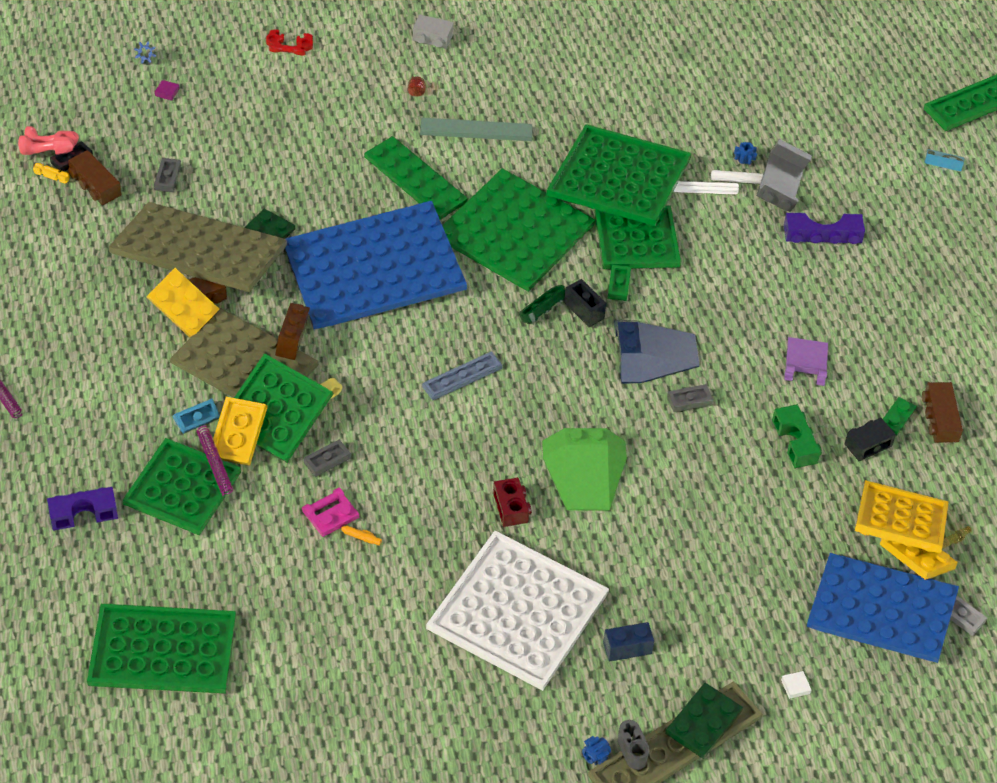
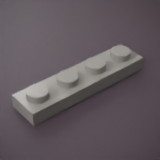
[909,570,987,636]

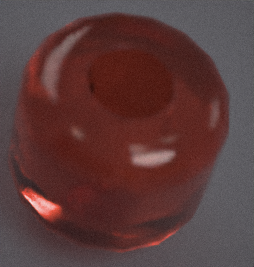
[408,76,426,96]

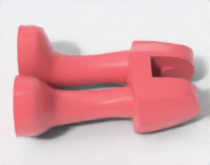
[18,126,79,155]

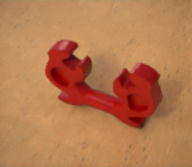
[266,29,313,56]

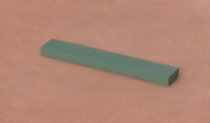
[420,118,532,141]

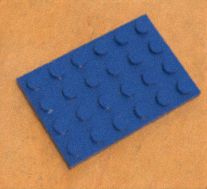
[807,553,959,663]

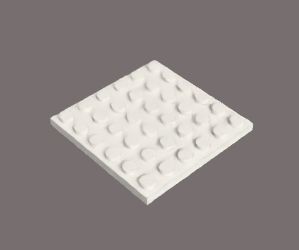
[426,531,609,691]

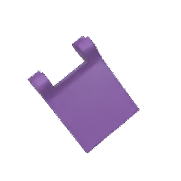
[784,337,828,386]

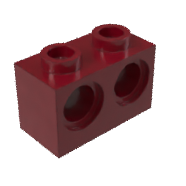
[493,477,532,527]

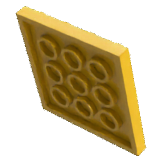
[855,480,949,553]

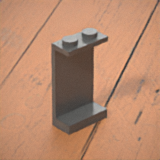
[756,139,812,212]

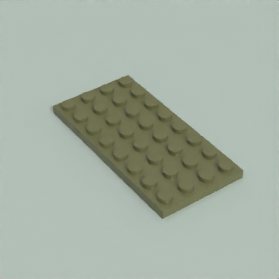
[109,202,287,292]

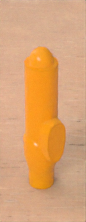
[341,526,382,546]

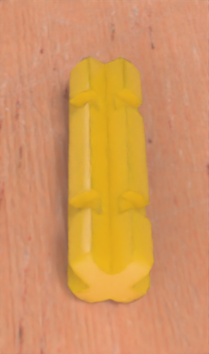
[33,163,70,184]

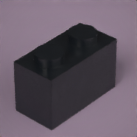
[564,279,607,327]
[844,418,896,462]

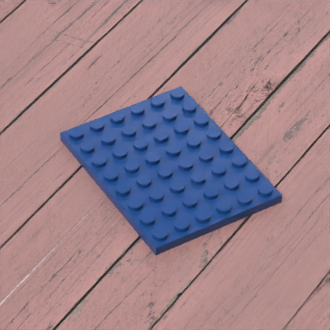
[285,201,467,329]

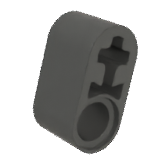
[617,720,650,770]

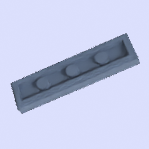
[422,351,502,400]

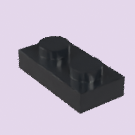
[50,141,93,172]

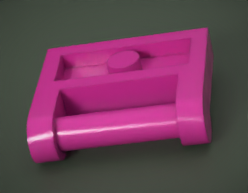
[302,487,359,537]

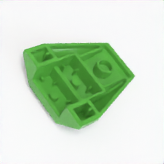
[542,428,627,511]

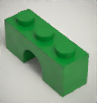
[772,404,822,469]

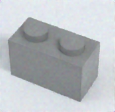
[413,14,454,48]

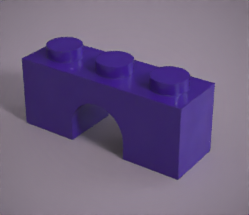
[47,487,118,531]

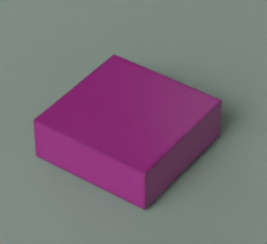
[155,80,180,101]

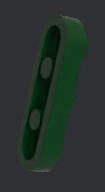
[519,285,566,324]

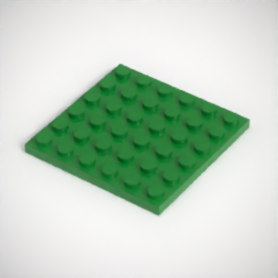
[546,124,691,226]
[442,168,595,292]

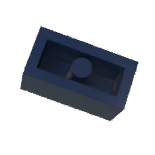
[603,622,654,662]

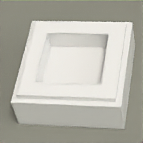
[781,671,811,699]

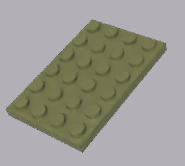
[170,308,319,398]

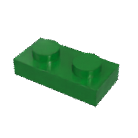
[607,264,631,301]
[883,397,917,436]

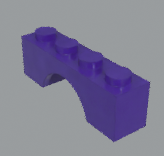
[784,213,865,244]

